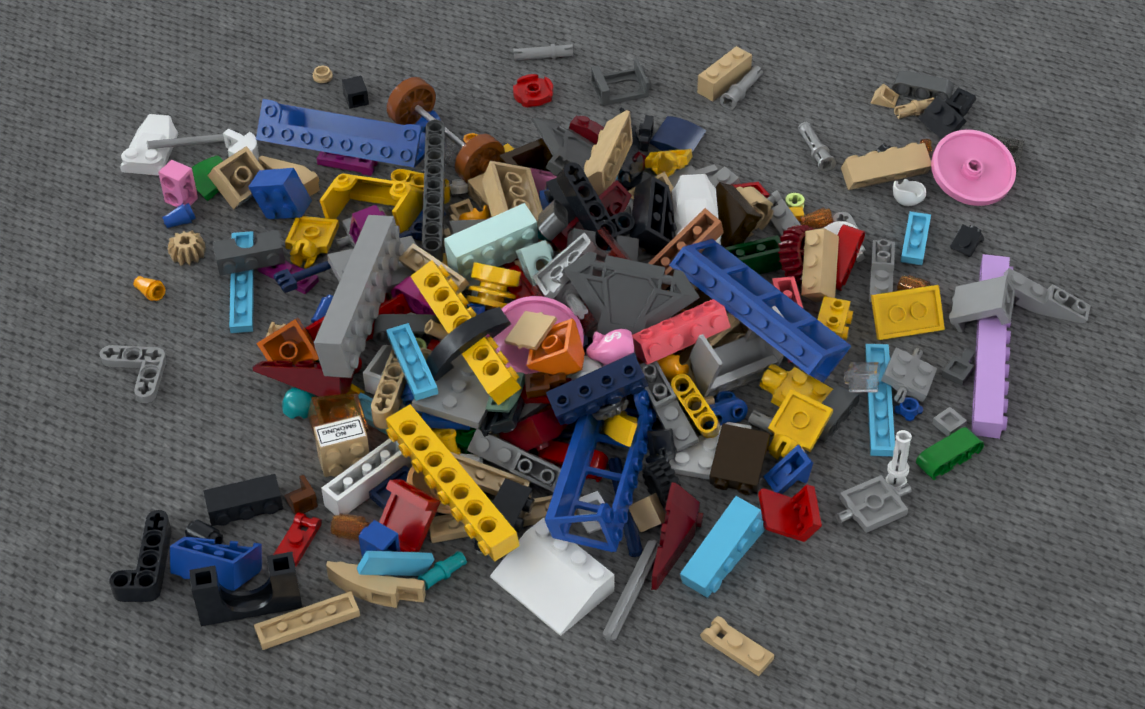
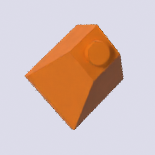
[256,317,319,364]
[526,318,585,375]

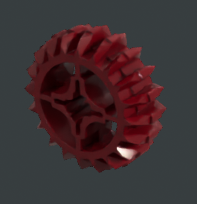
[778,225,814,285]

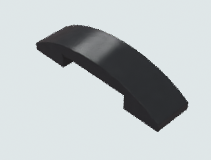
[426,307,511,382]

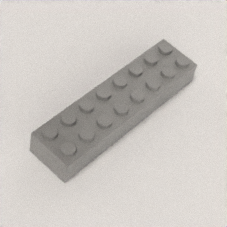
[314,215,404,378]

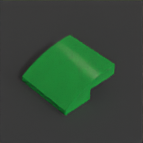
[191,155,223,202]

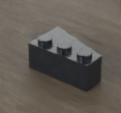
[629,176,677,256]

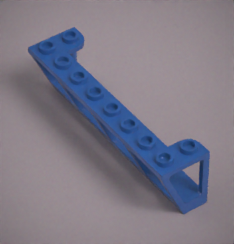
[256,99,426,168]
[669,239,852,383]
[545,389,657,552]

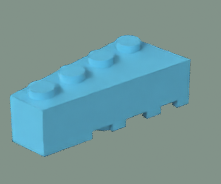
[680,496,765,598]

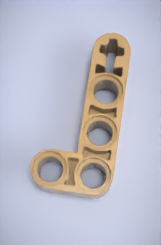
[371,348,432,429]

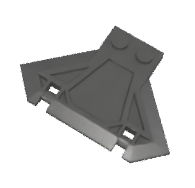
[531,117,636,183]
[563,252,700,358]

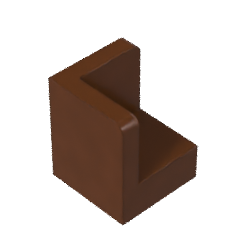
[284,475,318,515]

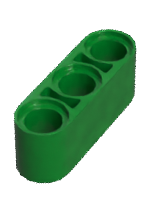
[916,427,984,480]

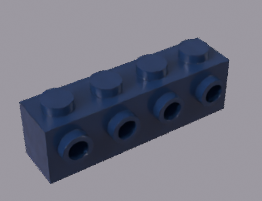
[546,353,649,425]

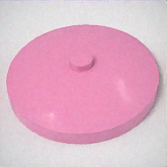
[931,130,1016,206]
[489,296,584,376]

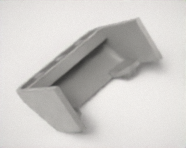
[690,306,784,398]

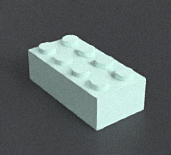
[444,203,538,281]

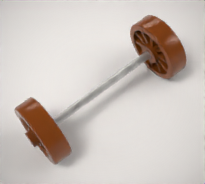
[387,77,505,184]

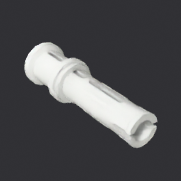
[886,430,912,488]

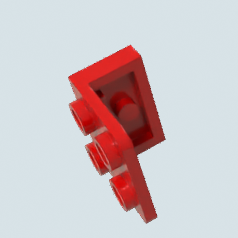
[758,484,822,542]

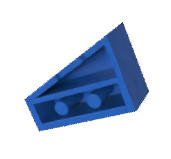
[170,537,262,591]

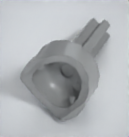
[554,280,588,319]

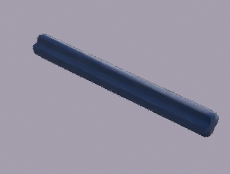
[608,457,643,557]

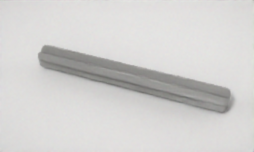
[602,540,660,641]

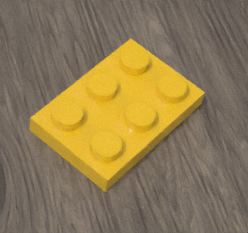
[871,285,945,340]

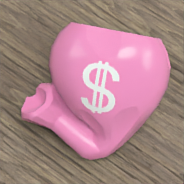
[586,329,634,366]

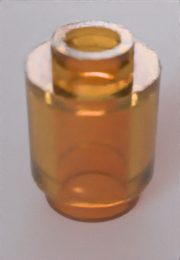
[897,275,930,291]
[331,513,369,541]

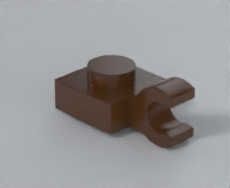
[525,372,568,398]

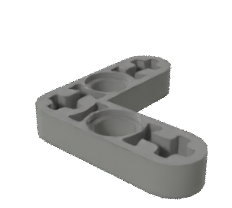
[100,345,166,403]

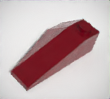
[498,408,568,452]
[651,482,704,590]

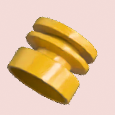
[466,262,521,309]

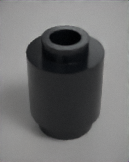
[185,519,223,544]

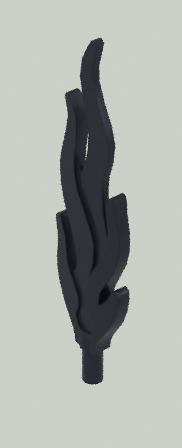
[618,107,643,188]

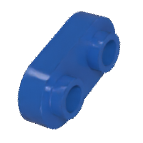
[704,397,748,429]

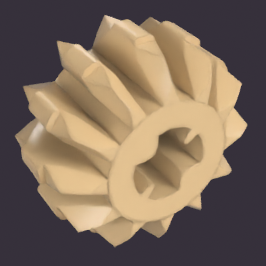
[168,230,206,266]

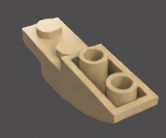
[326,561,426,608]

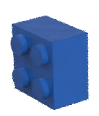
[248,168,312,219]

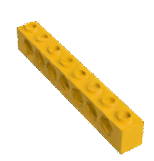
[410,260,521,405]
[386,404,520,562]

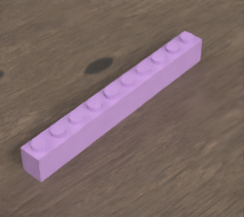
[971,254,1013,439]

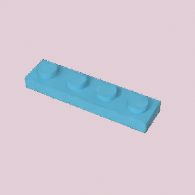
[386,323,438,401]

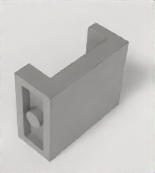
[949,275,1015,332]

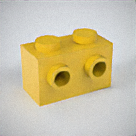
[817,296,853,340]

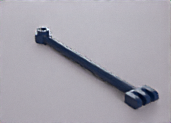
[273,221,423,293]

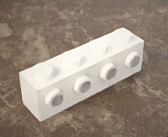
[321,438,413,519]

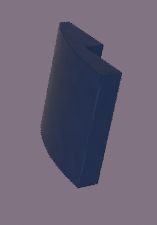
[649,116,706,152]

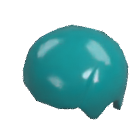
[282,387,319,419]

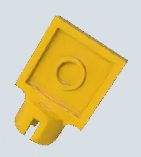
[645,149,692,177]
[285,216,339,268]
[759,364,833,407]
[768,389,833,460]

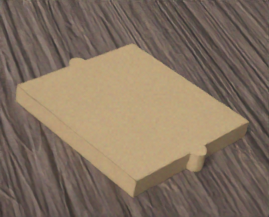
[504,311,557,350]

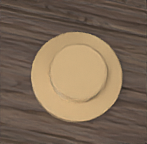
[313,65,333,83]

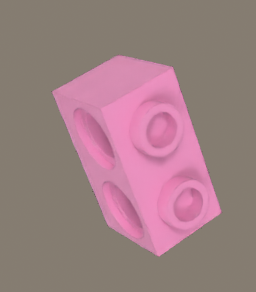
[158,160,198,207]

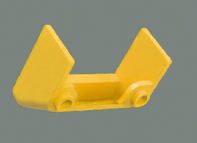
[320,174,424,233]

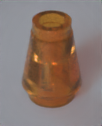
[800,207,833,229]

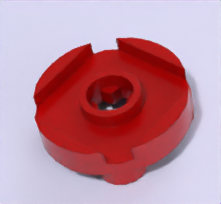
[513,74,553,108]

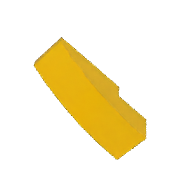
[602,411,637,447]

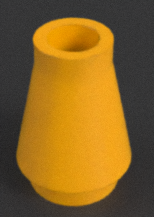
[133,276,166,301]

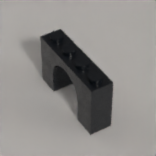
[189,552,303,627]

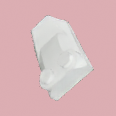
[120,114,178,175]
[671,174,721,245]

